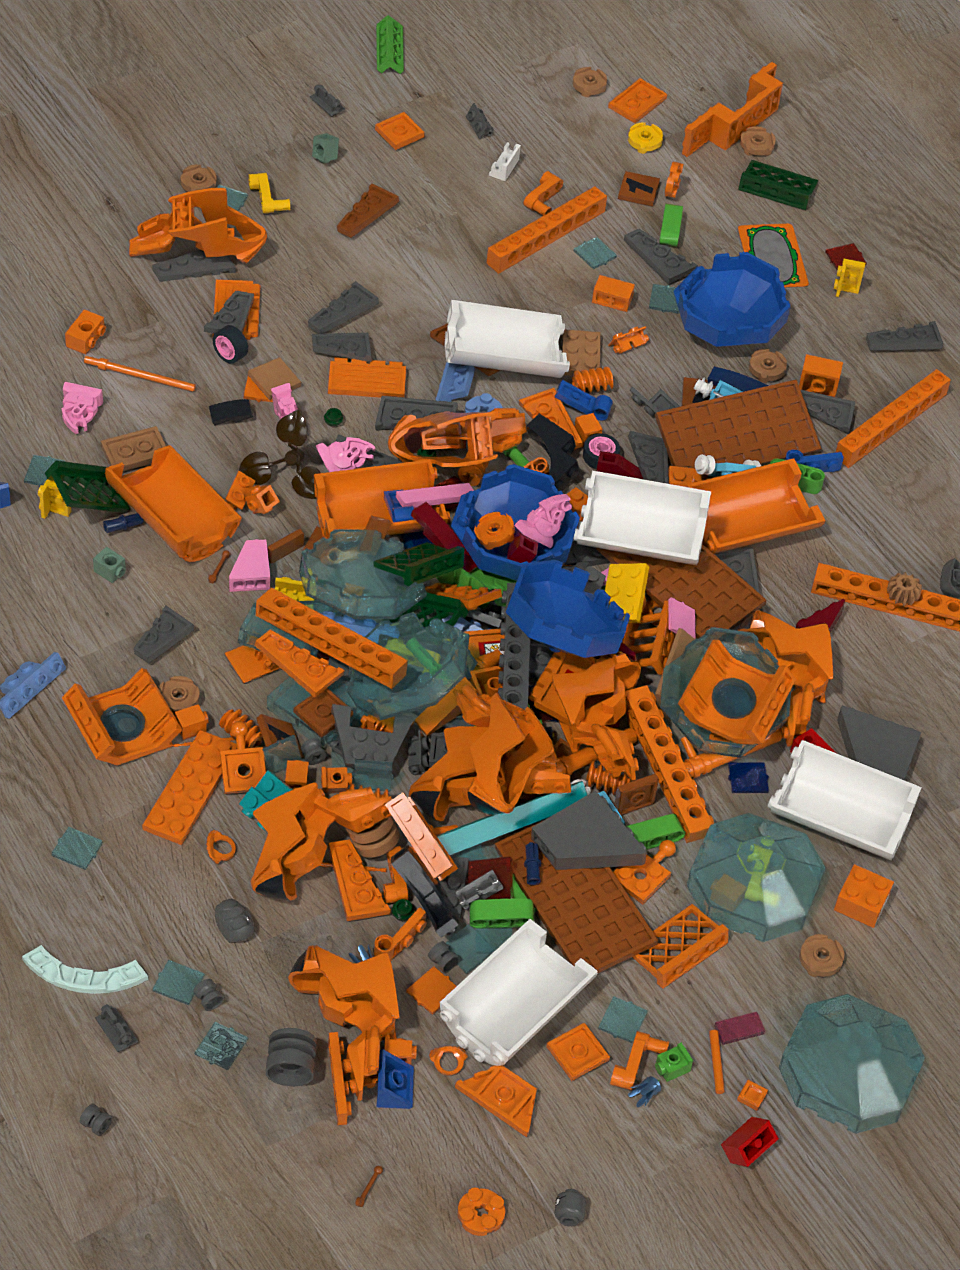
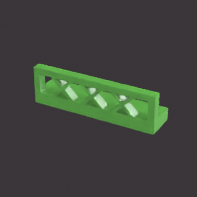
[376,15,404,74]

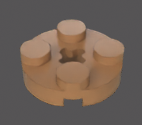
[572,67,607,97]
[740,126,776,156]
[180,164,217,192]
[749,349,787,383]
[158,676,200,714]
[799,934,844,977]

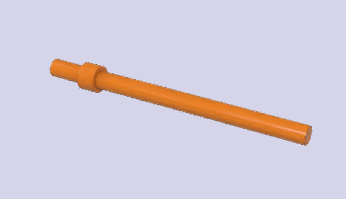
[84,356,196,392]

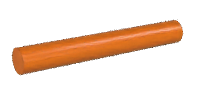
[709,1030,725,1094]

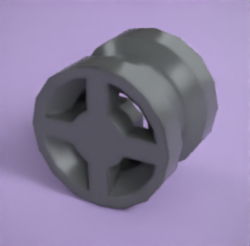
[301,738,326,765]

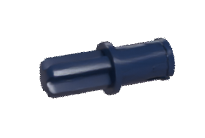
[103,513,144,533]
[524,842,541,885]

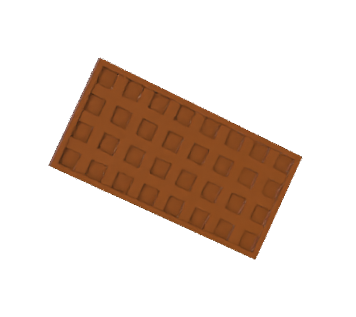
[655,380,822,479]
[596,544,767,648]
[495,822,658,973]

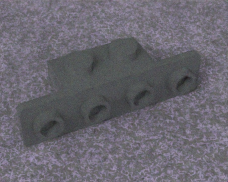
[630,387,681,416]

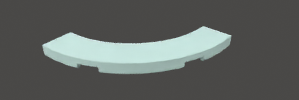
[22,945,148,994]

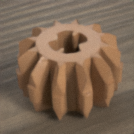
[887,572,922,606]

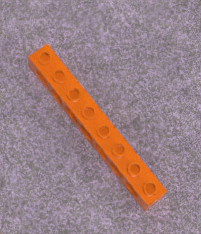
[487,186,607,274]
[835,369,951,468]
[811,563,960,632]
[255,587,408,689]
[625,685,714,843]

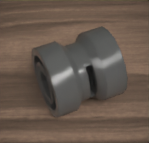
[428,941,459,973]
[193,979,224,1011]
[79,1104,112,1136]

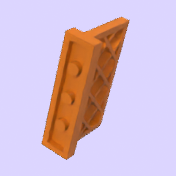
[632,904,728,989]

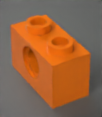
[65,309,106,354]

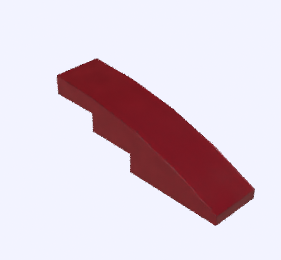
[411,502,477,573]

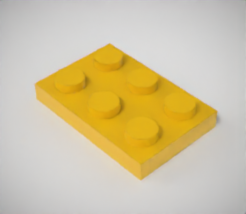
[605,563,649,623]

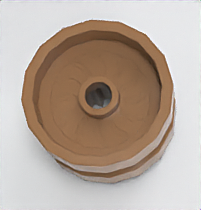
[345,816,400,858]

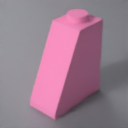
[229,539,270,592]

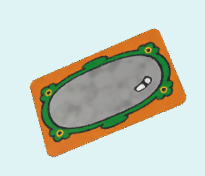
[738,223,809,287]

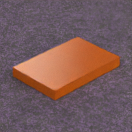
[608,78,667,124]

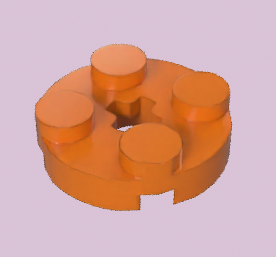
[665,161,684,198]
[474,512,515,550]
[457,1187,505,1236]

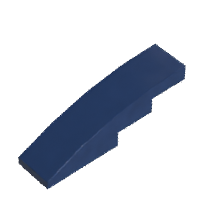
[707,366,769,392]

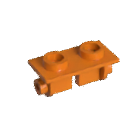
[608,326,649,354]
[225,471,255,510]

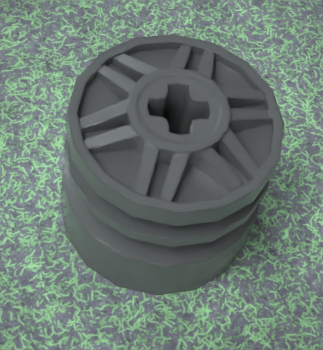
[266,1028,317,1087]

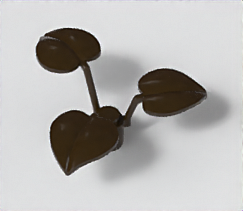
[239,409,321,499]

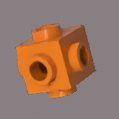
[244,485,280,514]

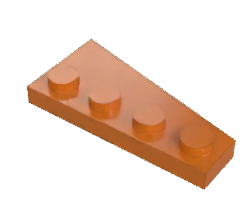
[519,388,583,450]
[421,583,502,610]
[255,630,345,698]
[328,839,390,921]

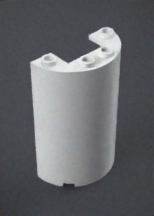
[445,300,570,378]
[574,471,711,565]
[768,740,922,861]
[440,919,598,1066]

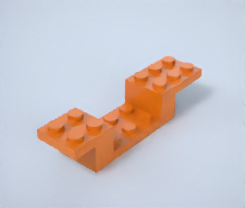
[682,62,783,157]

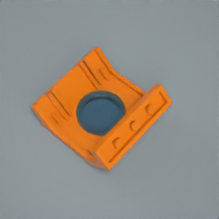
[678,640,796,744]
[62,668,182,765]

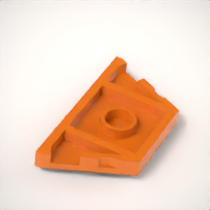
[455,1065,537,1137]

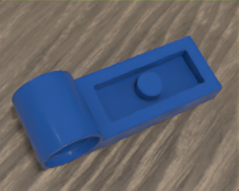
[554,380,613,421]
[785,449,844,472]
[384,489,415,522]

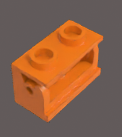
[592,275,635,312]

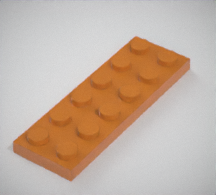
[142,730,237,845]

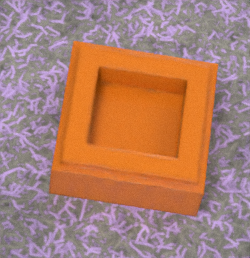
[737,1080,768,1111]

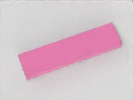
[396,483,474,508]

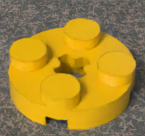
[628,122,663,154]

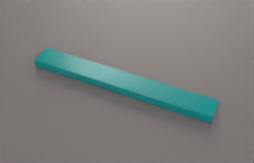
[437,781,587,855]

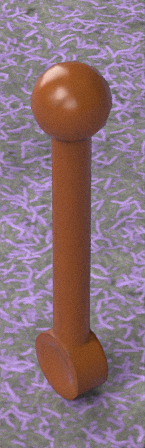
[208,550,230,584]
[355,1166,383,1207]

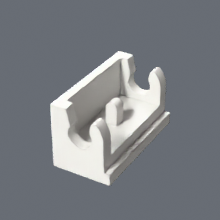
[489,142,521,181]

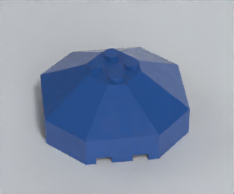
[673,252,790,347]
[451,464,580,581]
[506,560,630,658]

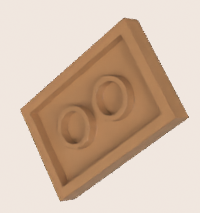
[562,329,600,376]
[101,426,166,471]

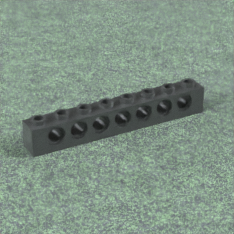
[498,583,530,710]

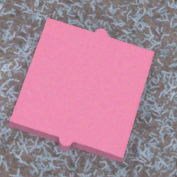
[668,597,695,638]

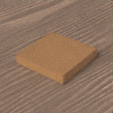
[248,357,301,400]

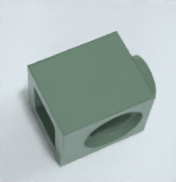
[312,133,339,163]
[93,546,126,583]

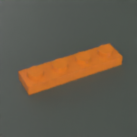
[328,1032,351,1125]

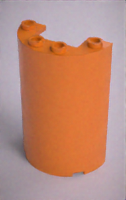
[105,445,242,562]
[686,458,825,554]
[314,459,451,544]

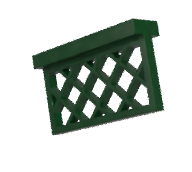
[738,160,818,211]
[45,461,130,513]
[373,542,465,587]
[381,587,469,646]

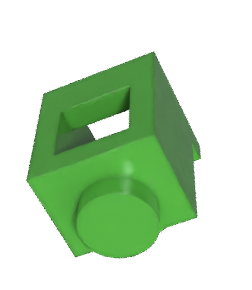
[655,1042,693,1082]

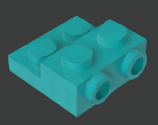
[239,770,293,831]

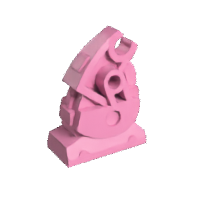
[61,382,103,434]
[271,383,298,419]
[315,437,376,472]
[514,494,572,548]

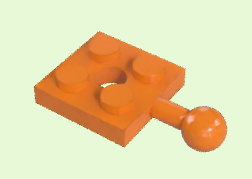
[220,721,266,794]
[613,840,676,905]

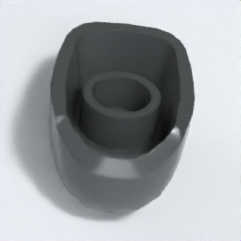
[940,558,960,598]
[215,898,255,943]

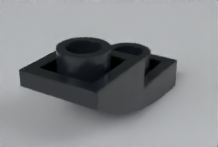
[209,399,253,426]

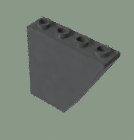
[837,705,921,781]
[531,791,647,870]

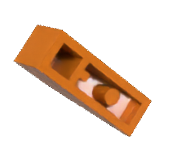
[415,676,477,737]

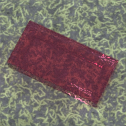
[714,1012,765,1045]

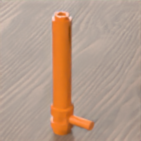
[680,726,782,779]
[550,728,638,775]

